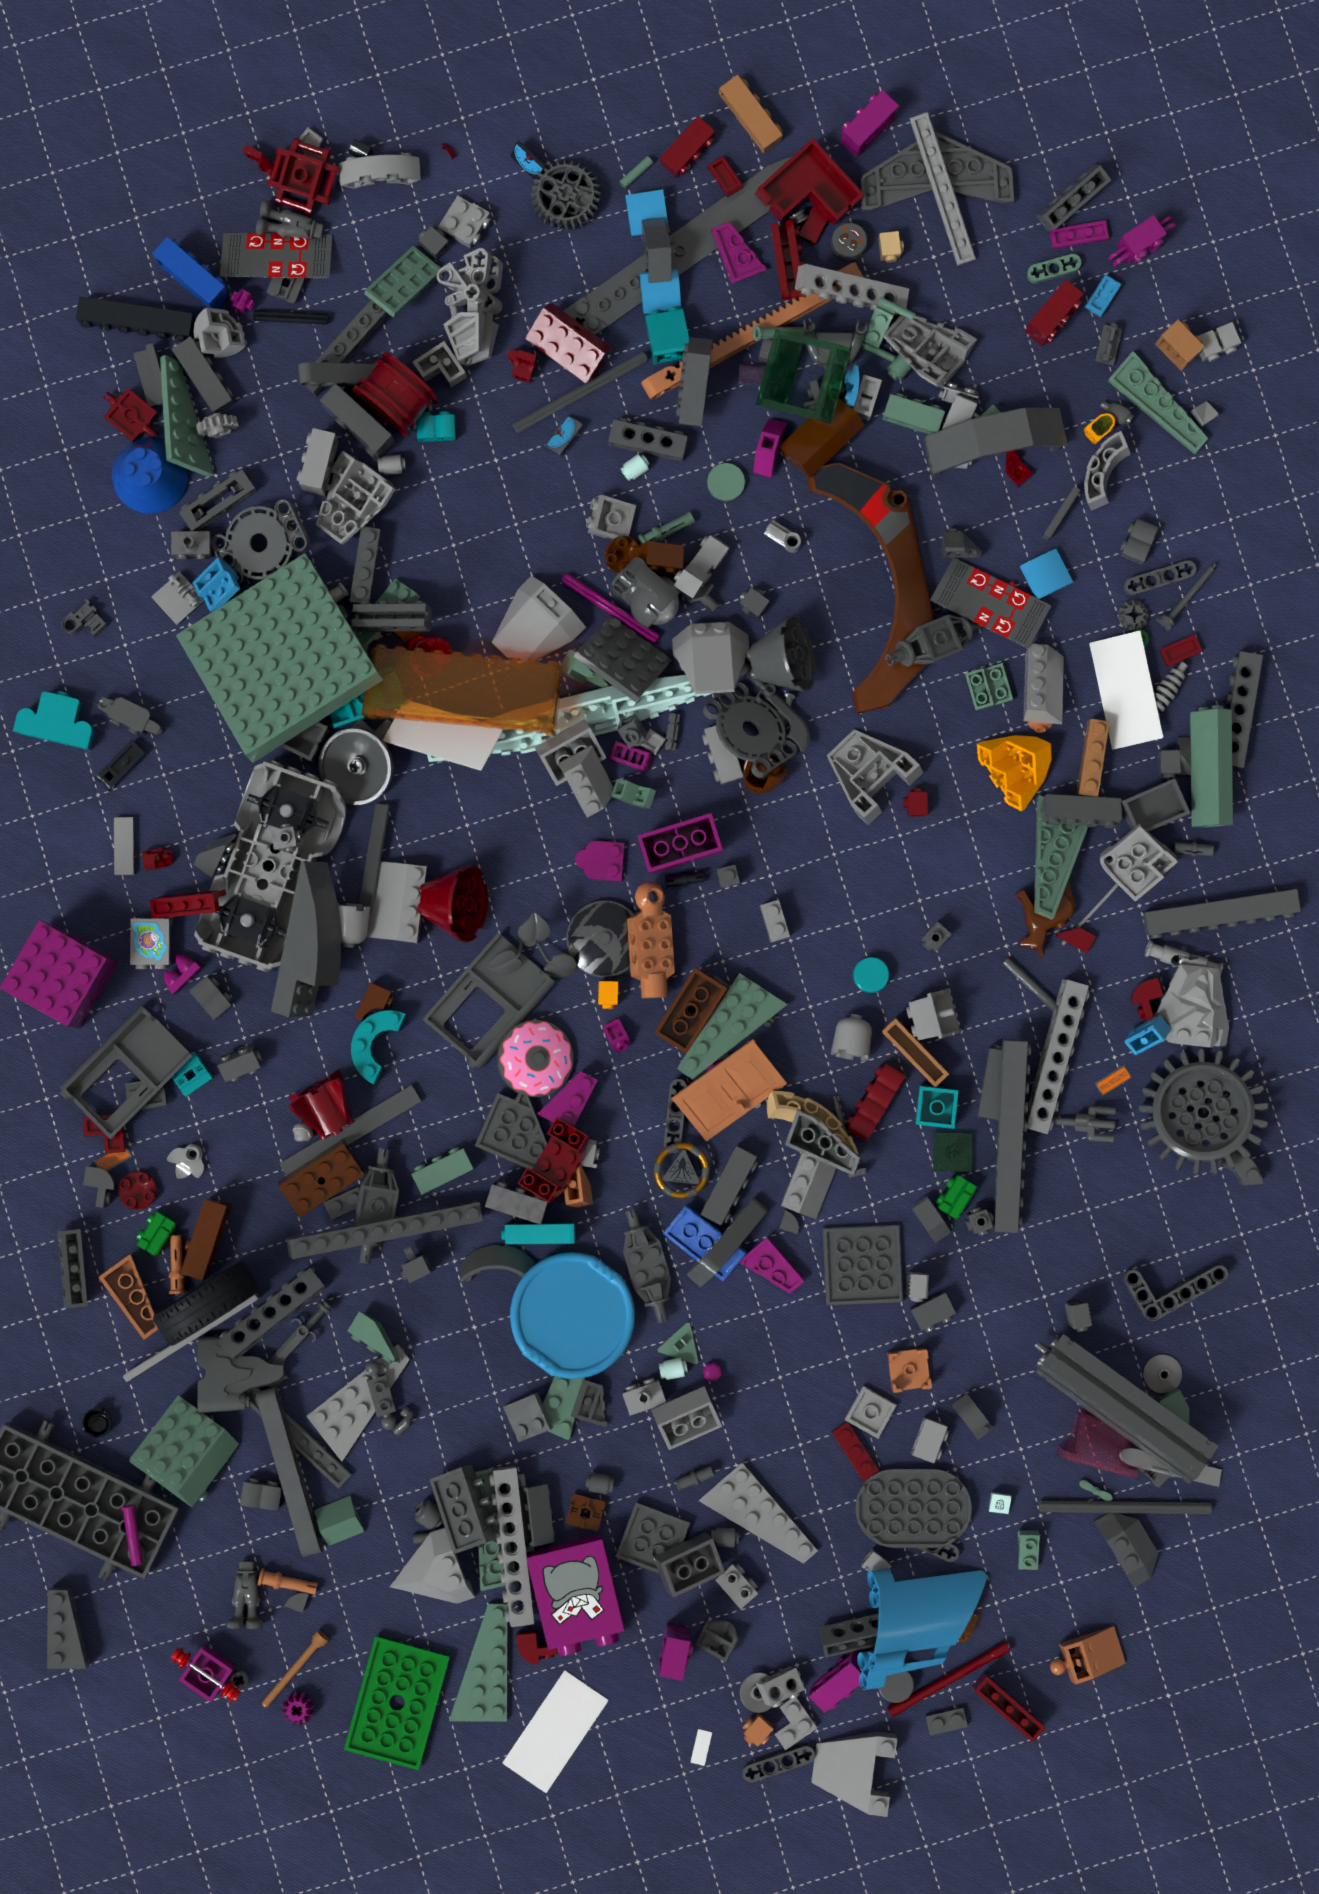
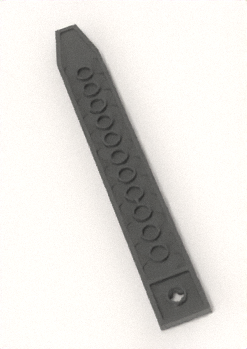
[564,156,792,336]

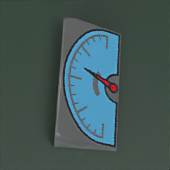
[545,415,583,457]

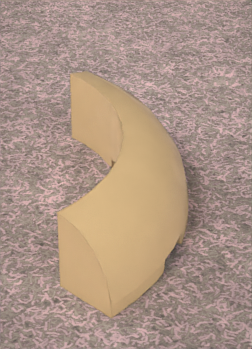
[767,1091,858,1168]

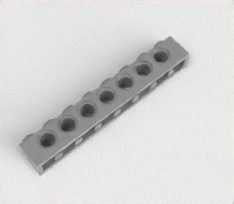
[1024,979,1090,1134]
[489,1466,534,1627]

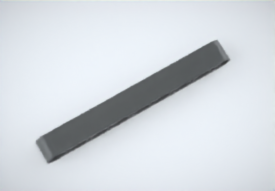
[256,1387,323,1557]

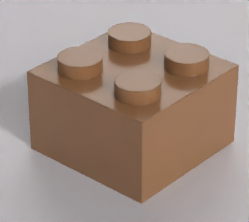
[1155,320,1205,371]

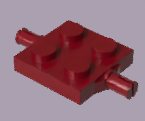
[103,388,158,442]

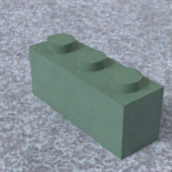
[882,393,945,435]
[411,1147,475,1195]

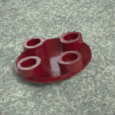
[119,1171,157,1210]

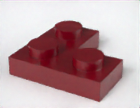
[83,1114,126,1154]

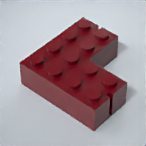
[755,138,864,226]

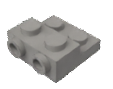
[438,195,491,249]
[586,495,636,539]

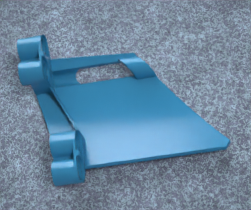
[857,1568,988,1690]

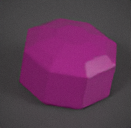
[703,1362,721,1382]

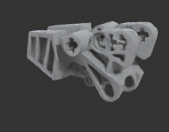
[437,248,503,366]

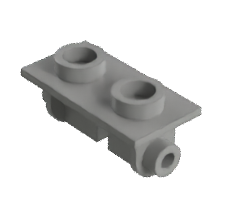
[938,382,979,403]

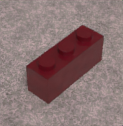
[660,116,715,178]

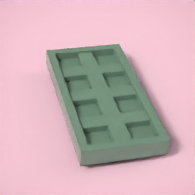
[364,246,440,318]

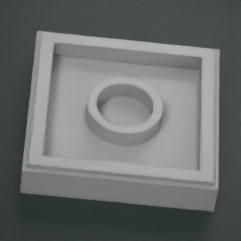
[844,1386,897,1439]

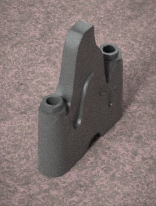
[198,1336,284,1413]

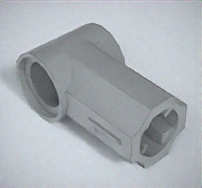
[764,520,801,553]

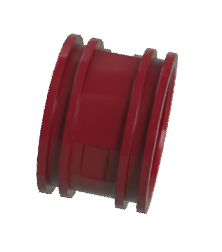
[353,352,439,437]

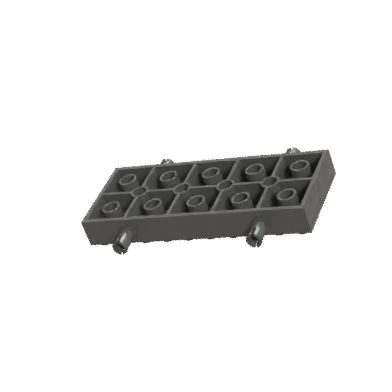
[0,1419,182,1581]

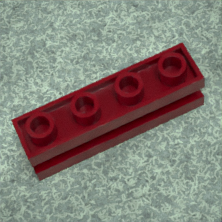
[770,220,805,300]

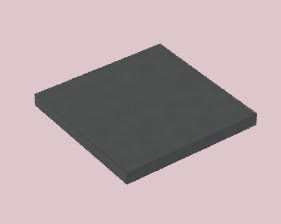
[822,1225,903,1306]

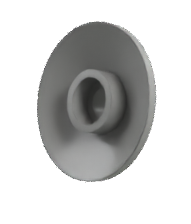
[1143,1355,1182,1393]
[740,1673,776,1713]

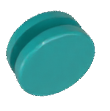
[853,957,889,993]

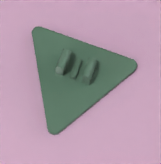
[658,1322,698,1364]

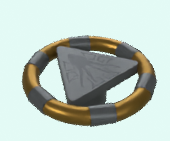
[653,1142,710,1199]

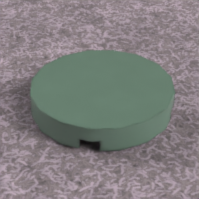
[707,463,745,502]

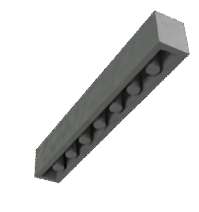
[1142,889,1301,939]

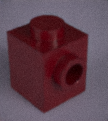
[903,788,928,817]

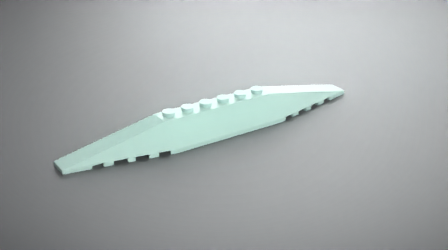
[427,675,712,762]

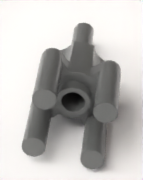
[1053,1106,1116,1143]

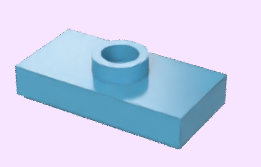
[1084,274,1121,318]

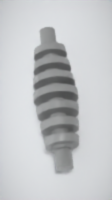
[1154,662,1188,716]

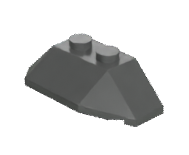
[1094,1513,1158,1588]

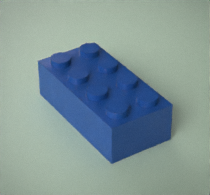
[152,237,230,309]

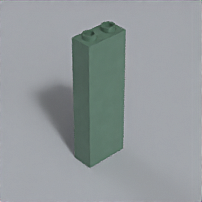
[1190,705,1233,828]

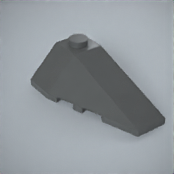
[785,1109,861,1176]

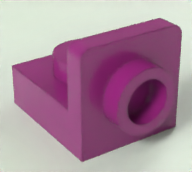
[602,1018,632,1052]

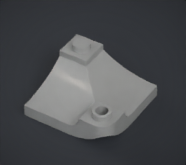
[1100,823,1178,902]

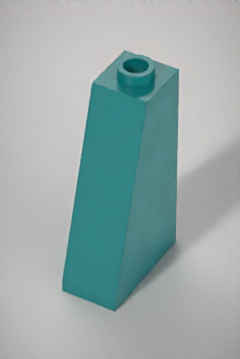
[501,1222,575,1244]

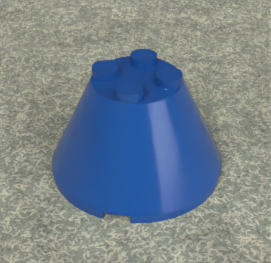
[112,438,189,514]

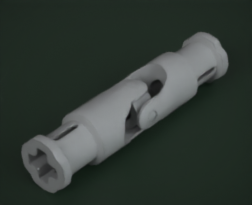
[1144,940,1223,975]

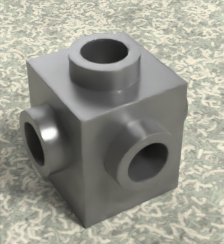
[271,824,303,852]

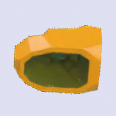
[1083,413,1116,445]

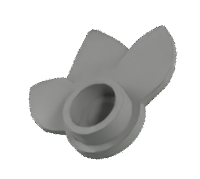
[167,1144,204,1179]

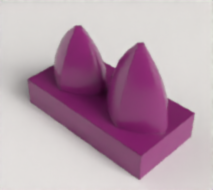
[164,955,203,995]

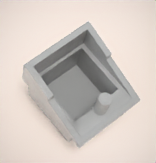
[906,989,960,1040]

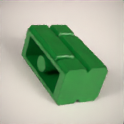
[936,1175,977,1220]
[136,1211,179,1256]

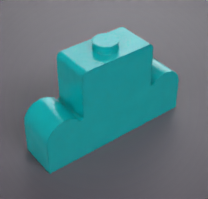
[13,691,95,750]

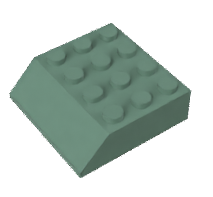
[129,1395,239,1507]

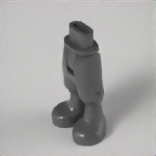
[256,199,324,239]
[226,1561,263,1629]

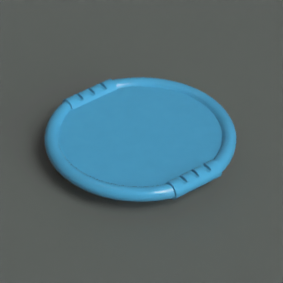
[510,1252,635,1379]

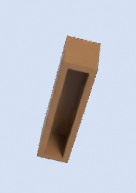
[719,75,783,154]
[1076,719,1110,797]
[882,1017,949,1087]

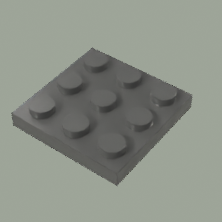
[615,1502,690,1574]

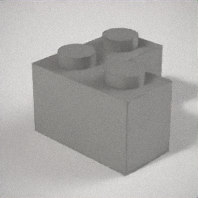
[413,341,467,388]

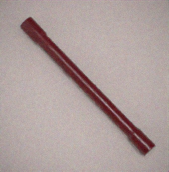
[887,1641,1011,1718]

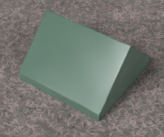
[315,1495,365,1546]

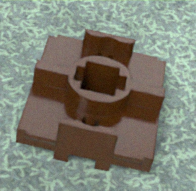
[566,1493,605,1532]

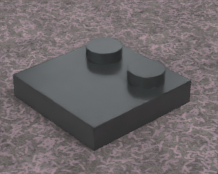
[503,1392,553,1442]

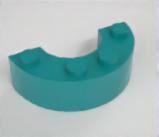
[351,1010,407,1084]

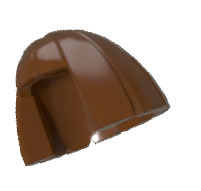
[743,755,788,794]

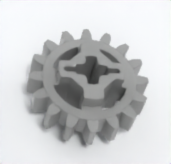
[196,413,239,438]

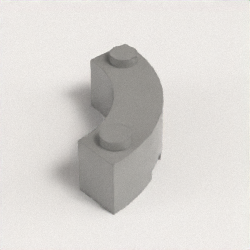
[339,153,421,189]
[1084,431,1131,511]
[673,535,731,598]

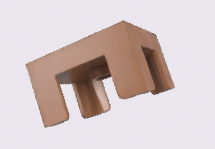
[887,1348,932,1393]

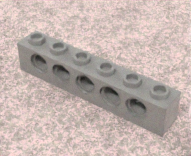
[795,264,909,316]

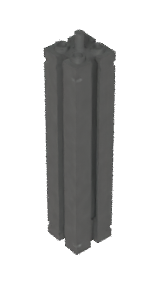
[1034,1334,1219,1484]

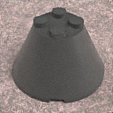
[747,615,816,692]

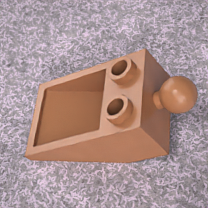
[1050,1626,1126,1685]

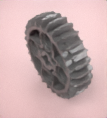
[531,159,601,231]

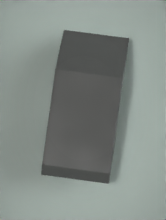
[911,1196,951,1243]

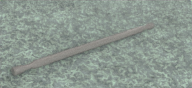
[1061,883,1119,946]

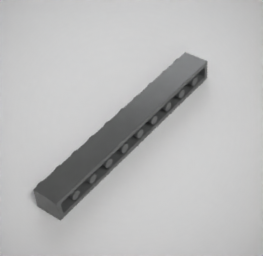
[993,1038,1031,1233]
[286,1201,483,1259]

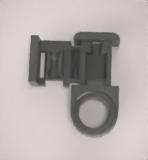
[61,599,108,637]

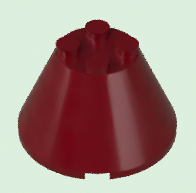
[417,865,488,942]

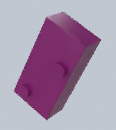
[659,1623,693,1681]

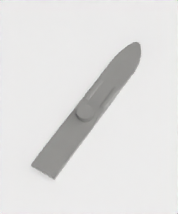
[1119,1448,1222,1487]

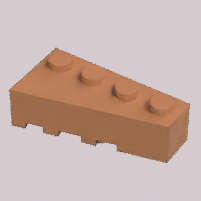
[98,1254,158,1340]

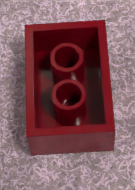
[1025,279,1084,346]

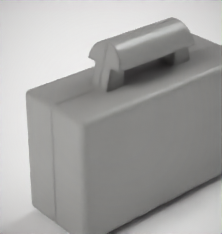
[942,393,980,430]

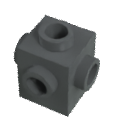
[965,1207,994,1236]

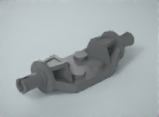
[885,614,982,667]
[353,1148,399,1264]
[623,1208,671,1323]

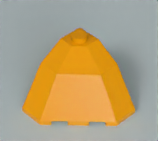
[977,735,1052,811]

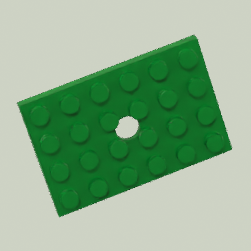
[344,1635,450,1771]

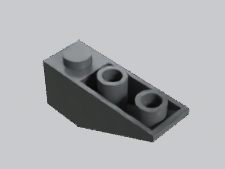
[193,833,237,878]

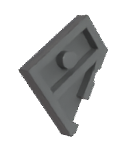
[571,1379,607,1427]

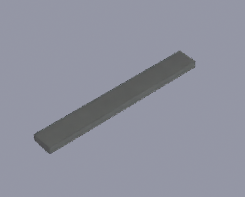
[279,1085,422,1176]
[245,1387,352,1489]

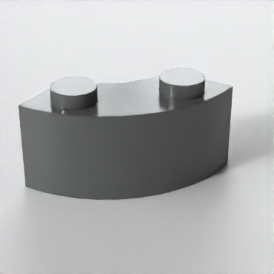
[1218,1151,1263,1185]

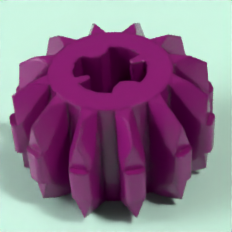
[281,1692,315,1726]

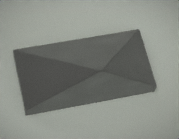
[1177,737,1191,776]

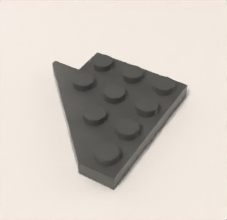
[475,1093,547,1169]

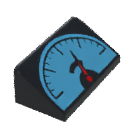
[510,141,546,180]

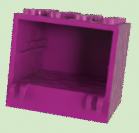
[0,920,119,1028]

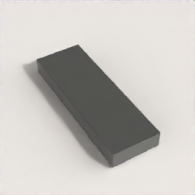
[1041,486,1080,541]

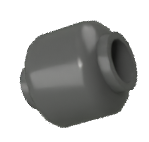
[414,1500,443,1529]

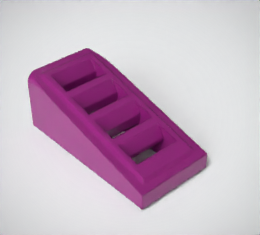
[609,741,653,772]

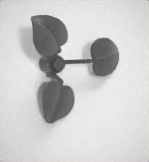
[487,911,577,978]

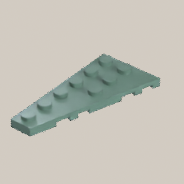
[1034,795,1088,920]
[677,973,788,1079]
[449,1603,508,1722]

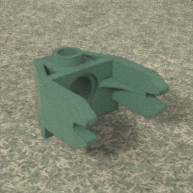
[558,650,610,688]

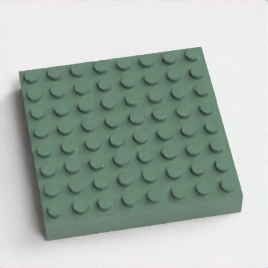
[176,553,383,763]

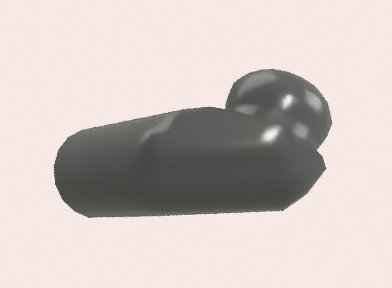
[393,1407,414,1436]

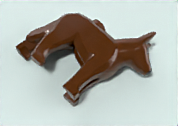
[1014,879,1076,958]

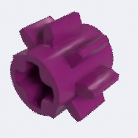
[230,289,255,313]

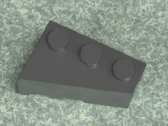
[641,218,675,283]

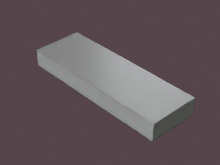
[114,817,135,875]

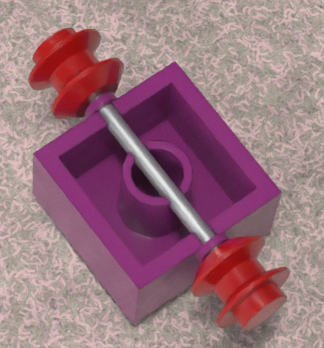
[171,1644,241,1703]

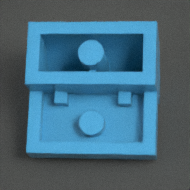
[192,557,240,612]

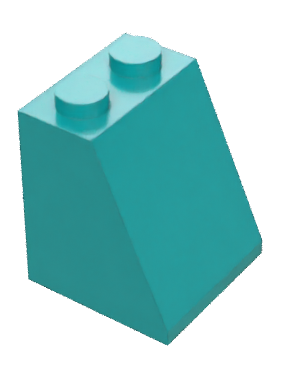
[645,307,689,365]

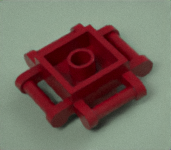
[266,137,341,215]

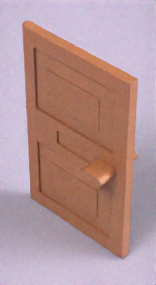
[671,1039,787,1142]

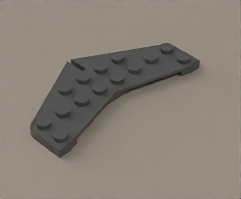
[860,132,1014,212]

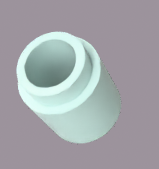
[620,454,649,481]
[659,1358,688,1380]

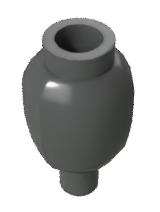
[1100,401,1135,426]

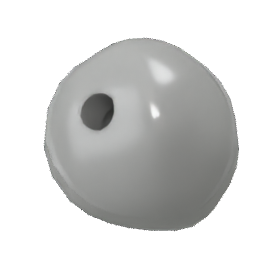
[293,1122,314,1142]

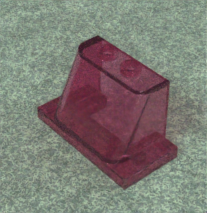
[1056,1411,1139,1479]

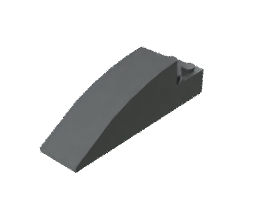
[271,861,341,1018]

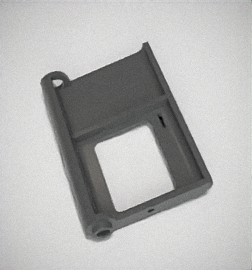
[59,1005,193,1140]

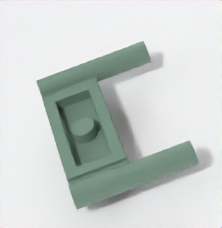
[861,297,916,362]

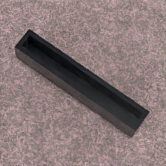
[76,296,195,342]

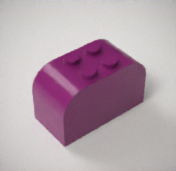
[637,813,723,875]

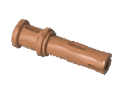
[168,1235,186,1294]
[258,1568,318,1595]

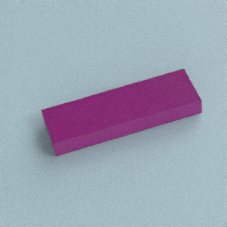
[1049,220,1109,250]

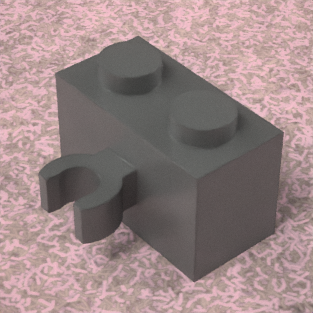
[400,1246,433,1283]

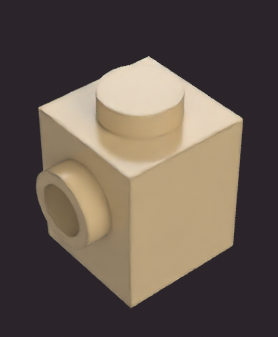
[878,231,904,263]

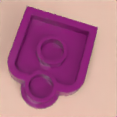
[575,841,624,882]

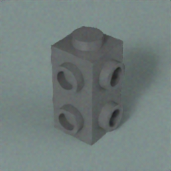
[217,1045,263,1082]

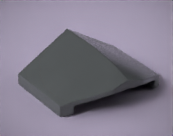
[695,1620,739,1663]

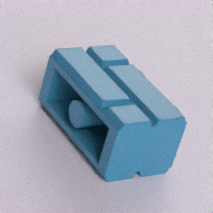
[1124,1015,1171,1055]

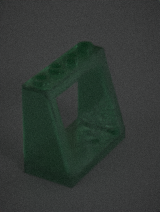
[756,329,851,424]

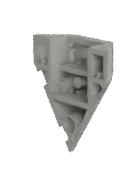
[390,1527,476,1604]

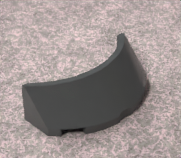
[459,1245,537,1282]

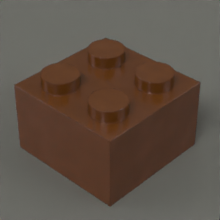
[634,541,684,578]

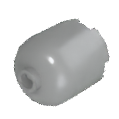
[338,903,370,948]
[831,1014,872,1061]

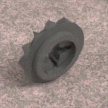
[1118,599,1149,630]

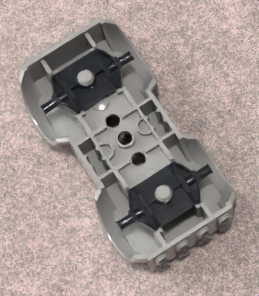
[194,760,346,973]

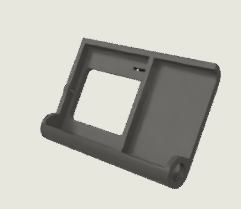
[422,933,556,1070]

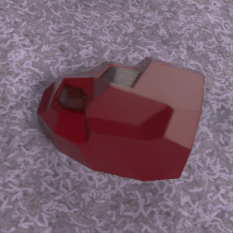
[142,848,175,871]

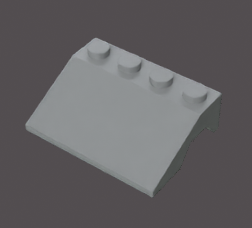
[367,862,428,944]

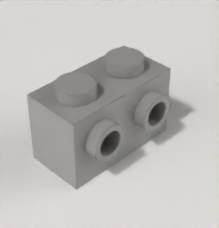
[715,1562,758,1609]

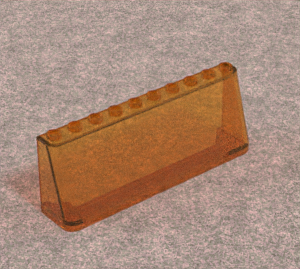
[362,645,563,736]

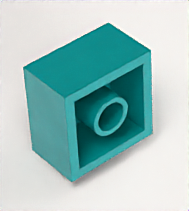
[915,1085,959,1129]

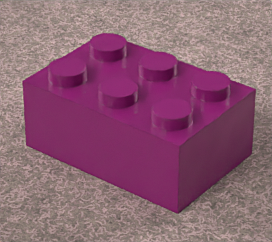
[840,90,899,158]

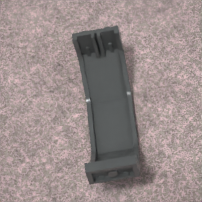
[924,408,1068,477]

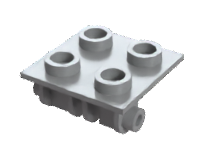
[151,571,204,625]

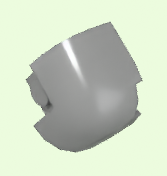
[194,308,246,358]

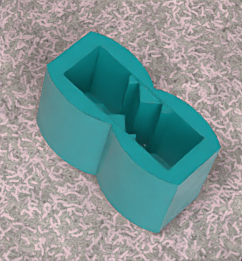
[416,411,456,442]

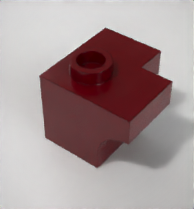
[507,349,537,383]

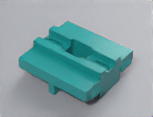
[172,1053,213,1097]

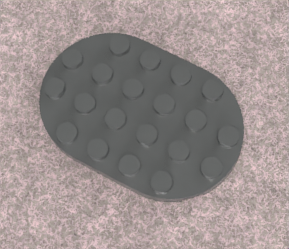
[855,1469,972,1548]

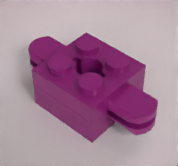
[1108,215,1177,268]

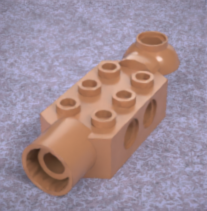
[627,882,675,998]

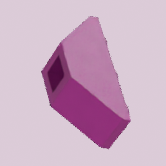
[753,419,788,478]

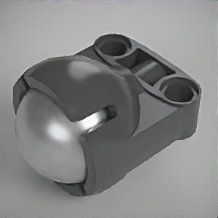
[610,557,681,629]

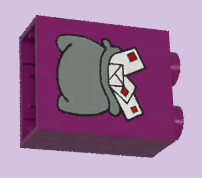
[526,1534,625,1656]

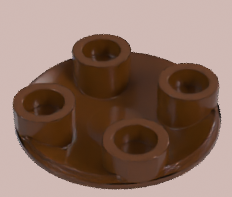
[605,536,639,573]

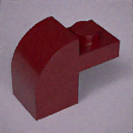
[1130,978,1163,1021]
[516,1630,558,1664]

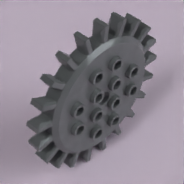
[1139,1049,1268,1176]

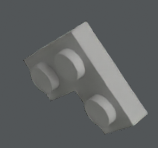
[774,1697,817,1750]

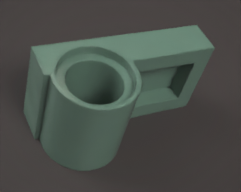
[1018,1530,1040,1570]

